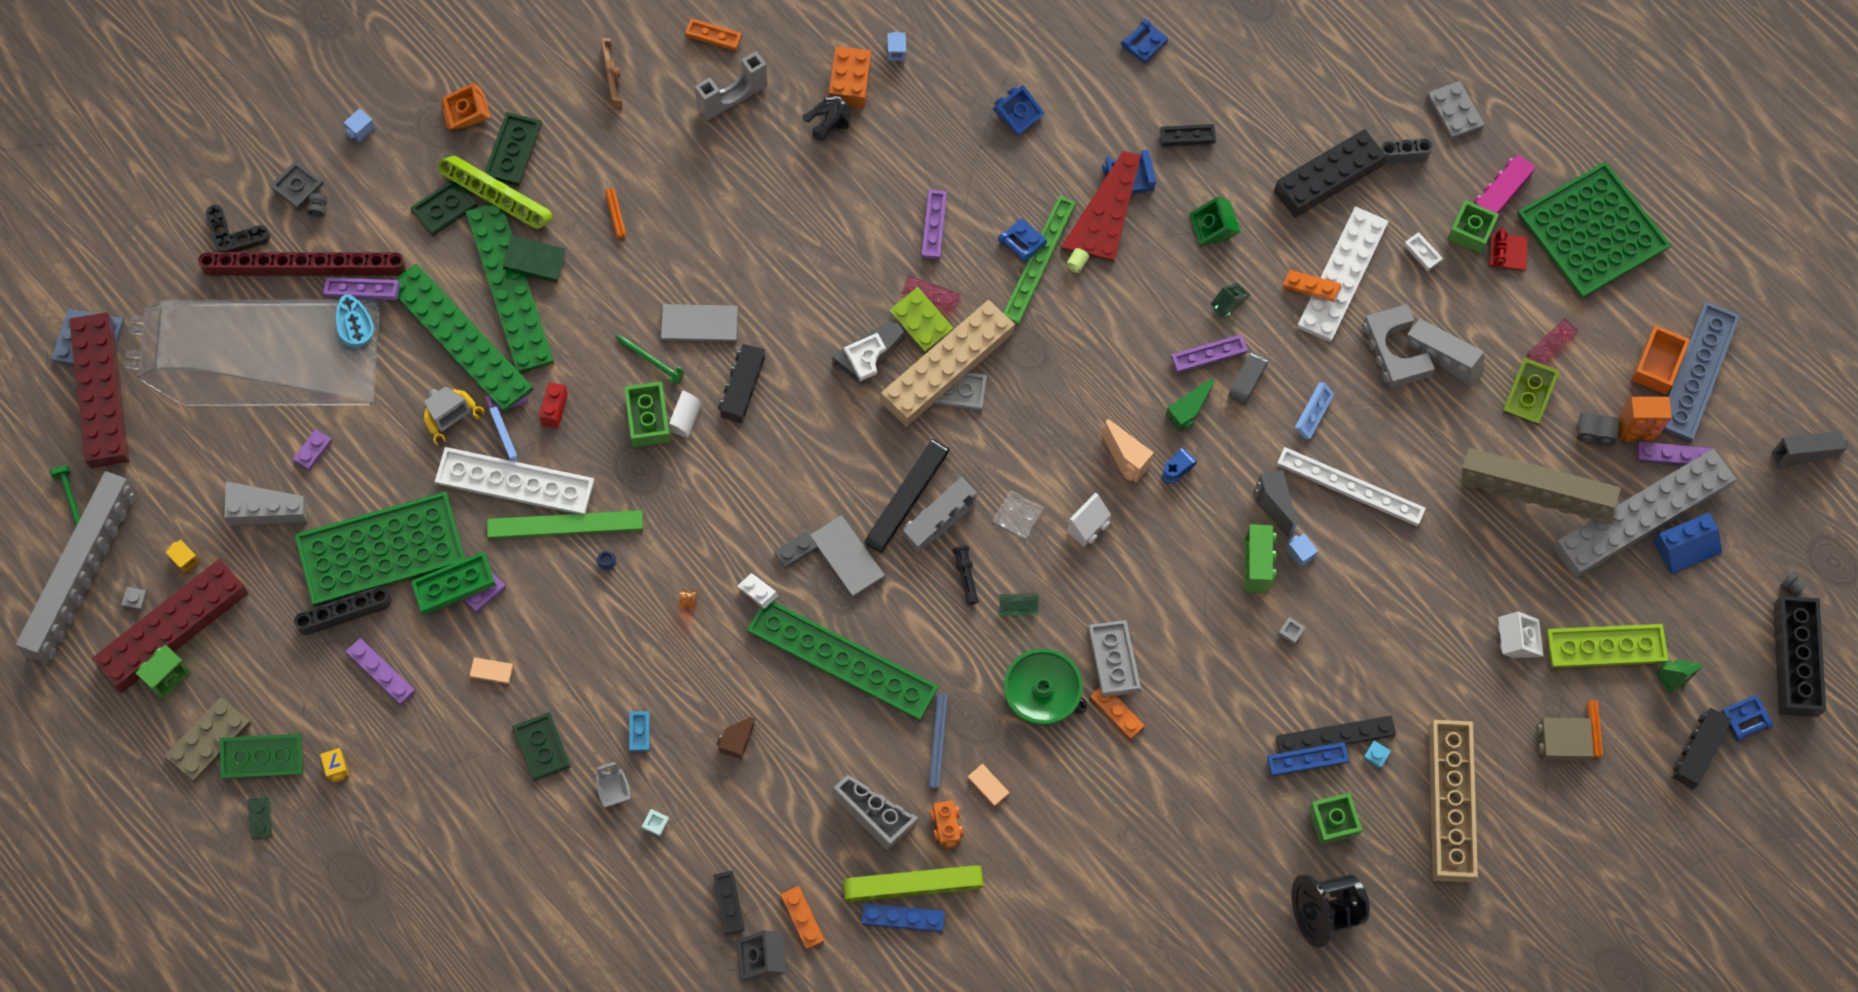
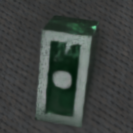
[1210,283,1251,316]

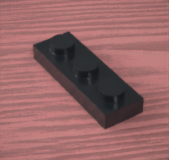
[1160,124,1216,146]
[713,871,745,935]

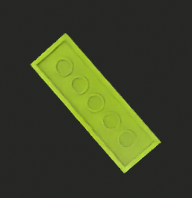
[1546,624,1669,668]

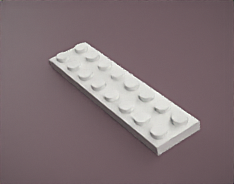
[1297,206,1389,343]
[435,447,595,515]

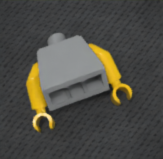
[424,387,484,447]

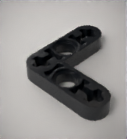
[206,205,270,252]

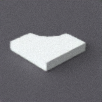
[844,333,886,381]

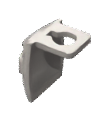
[596,762,631,808]

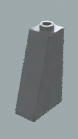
[832,320,904,386]
[1772,431,1848,469]

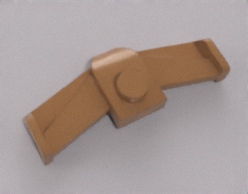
[601,38,623,109]

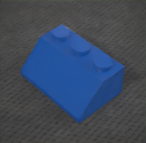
[1653,513,1722,574]

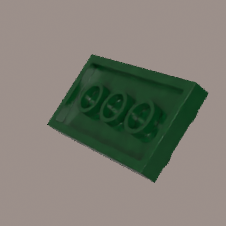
[484,112,542,186]

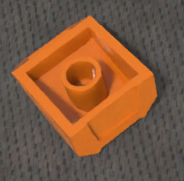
[441,83,491,130]

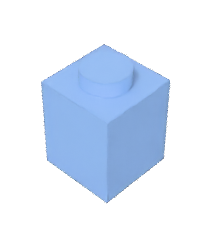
[887,32,906,61]
[344,108,375,142]
[1286,534,1318,568]

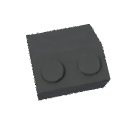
[737,930,787,980]

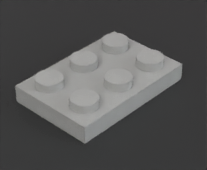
[1427,81,1484,140]

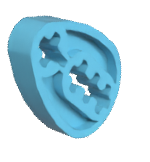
[335,295,374,348]

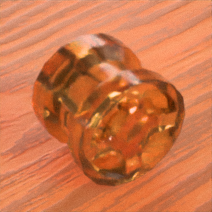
[679,589,698,610]

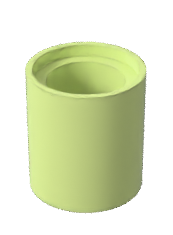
[1066,248,1089,273]

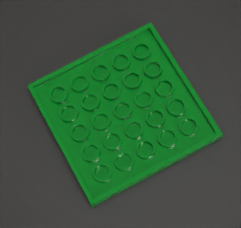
[1517,161,1671,299]

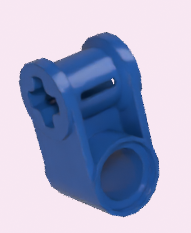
[1162,448,1197,484]

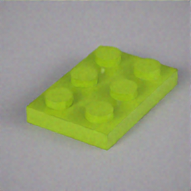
[889,287,954,353]

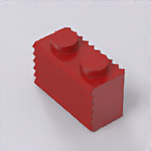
[538,382,568,428]

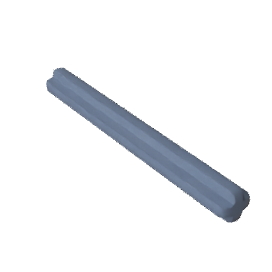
[929,694,948,790]

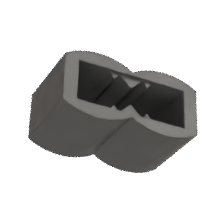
[1577,412,1619,446]

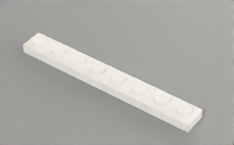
[1276,447,1426,527]

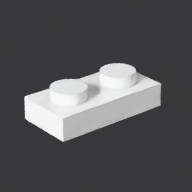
[1404,232,1443,271]
[738,573,778,609]

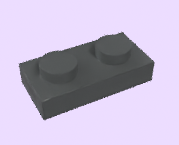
[774,531,817,569]

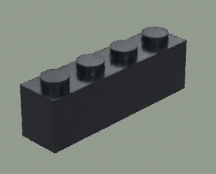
[718,344,765,424]
[1672,707,1732,790]

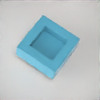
[1363,741,1391,769]

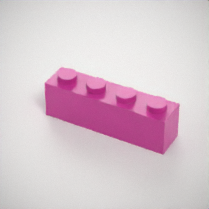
[1474,154,1536,214]

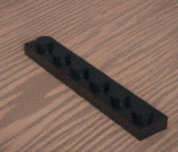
[1276,715,1396,753]

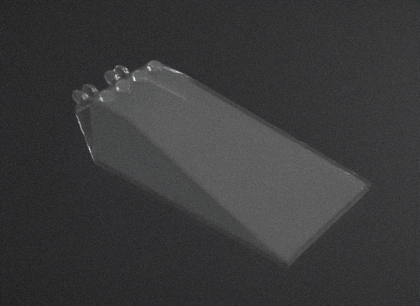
[124,299,380,406]

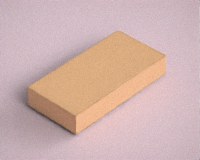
[470,657,513,684]
[968,763,1009,807]

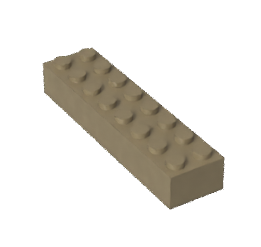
[1462,448,1621,524]

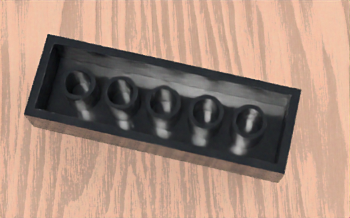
[1274,129,1386,218]
[1773,596,1826,717]

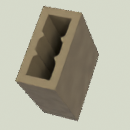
[1536,717,1594,762]

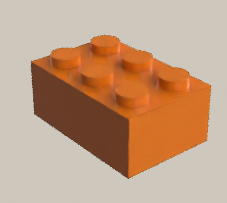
[829,46,871,108]
[1631,325,1690,395]
[1617,397,1672,442]

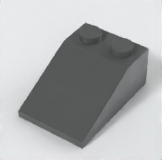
[1254,470,1297,537]

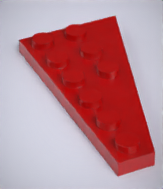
[1061,151,1141,261]

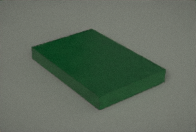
[410,180,478,237]
[503,235,566,283]
[512,712,571,782]

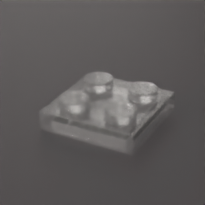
[992,490,1044,541]

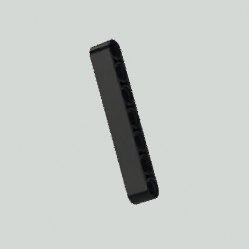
[864,438,950,553]

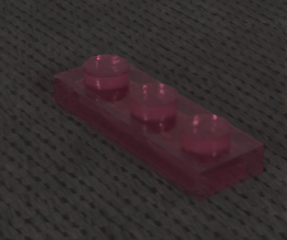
[902,275,961,313]
[1527,318,1578,365]

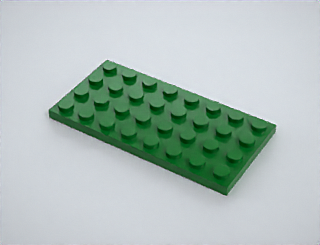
[295,491,465,607]

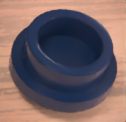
[597,551,616,570]

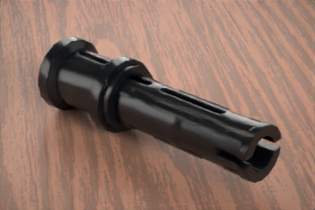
[952,546,979,605]

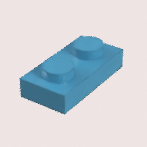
[629,711,650,752]

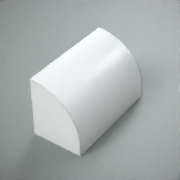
[669,390,701,438]

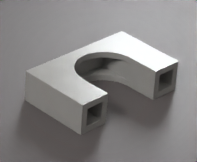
[695,51,768,121]
[1362,304,1435,388]

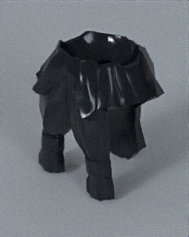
[802,96,852,140]

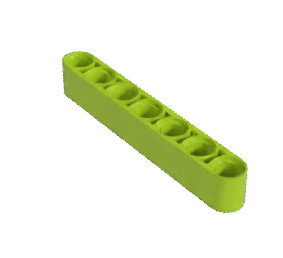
[437,155,553,229]
[843,865,984,902]

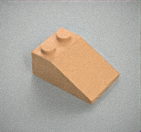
[1102,419,1154,483]

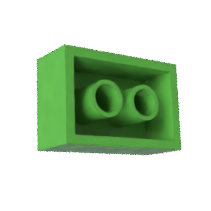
[624,381,671,447]
[1244,524,1276,593]

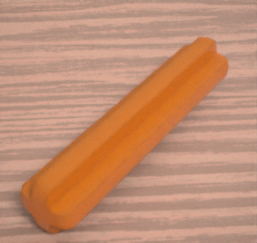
[605,188,626,239]
[1587,700,1603,758]

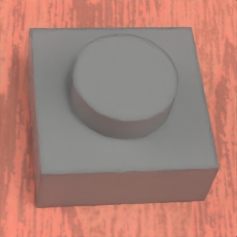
[121,587,148,611]
[1278,617,1306,645]

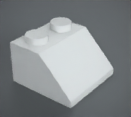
[1067,493,1111,547]
[1498,612,1544,658]

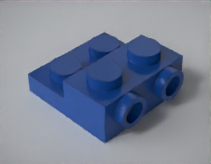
[992,85,1045,136]

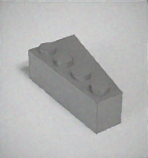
[1407,319,1484,388]
[903,476,977,553]
[224,481,308,526]
[831,775,919,852]

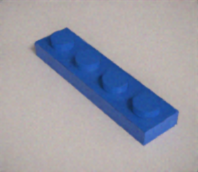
[1267,742,1349,777]
[862,903,944,932]

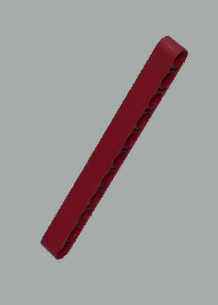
[198,252,406,276]

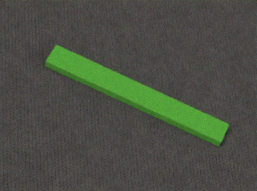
[1004,196,1076,326]
[487,510,643,539]

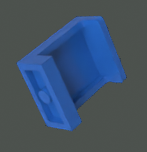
[1102,150,1156,194]

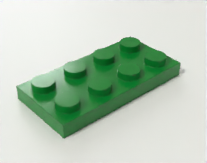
[411,552,496,615]
[220,734,303,778]

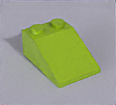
[1503,358,1560,423]

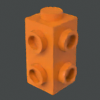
[930,800,963,849]

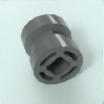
[306,193,328,218]
[1780,572,1808,597]

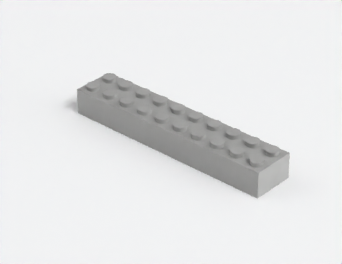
[1553,449,1736,579]
[15,471,136,665]

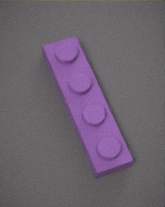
[922,190,947,260]
[323,277,400,300]
[1171,334,1248,374]
[1637,442,1714,466]
[346,638,415,705]

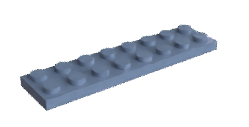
[1664,301,1740,442]

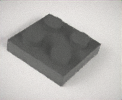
[270,160,324,210]

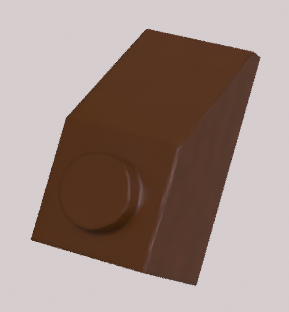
[717,717,755,760]

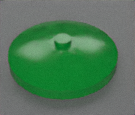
[1004,649,1083,726]

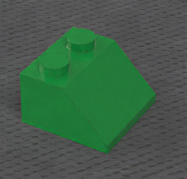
[1189,196,1240,246]

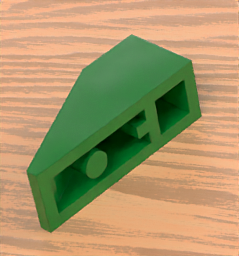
[1166,378,1215,432]
[1657,659,1703,694]

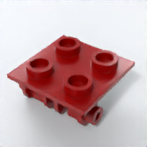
[1489,228,1528,271]

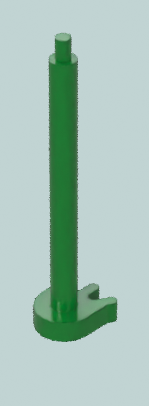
[616,335,684,385]
[49,466,80,527]

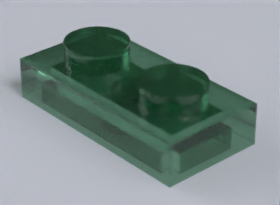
[999,593,1039,615]
[248,796,273,840]

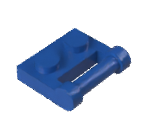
[1121,19,1168,64]
[998,218,1047,262]
[1720,694,1773,742]

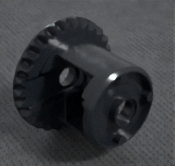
[1291,874,1370,948]

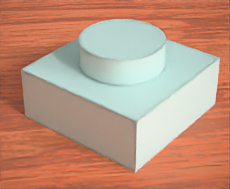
[642,809,669,837]

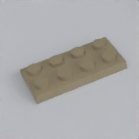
[164,697,251,783]

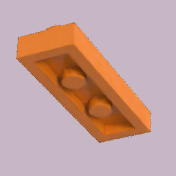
[685,18,742,51]
[1283,270,1342,302]
[1090,687,1145,740]
[781,886,825,950]

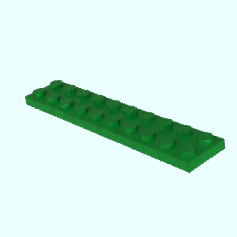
[466,204,554,374]
[394,263,534,412]
[747,601,939,721]

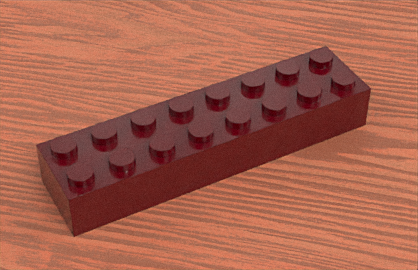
[69,312,130,468]
[91,558,248,693]

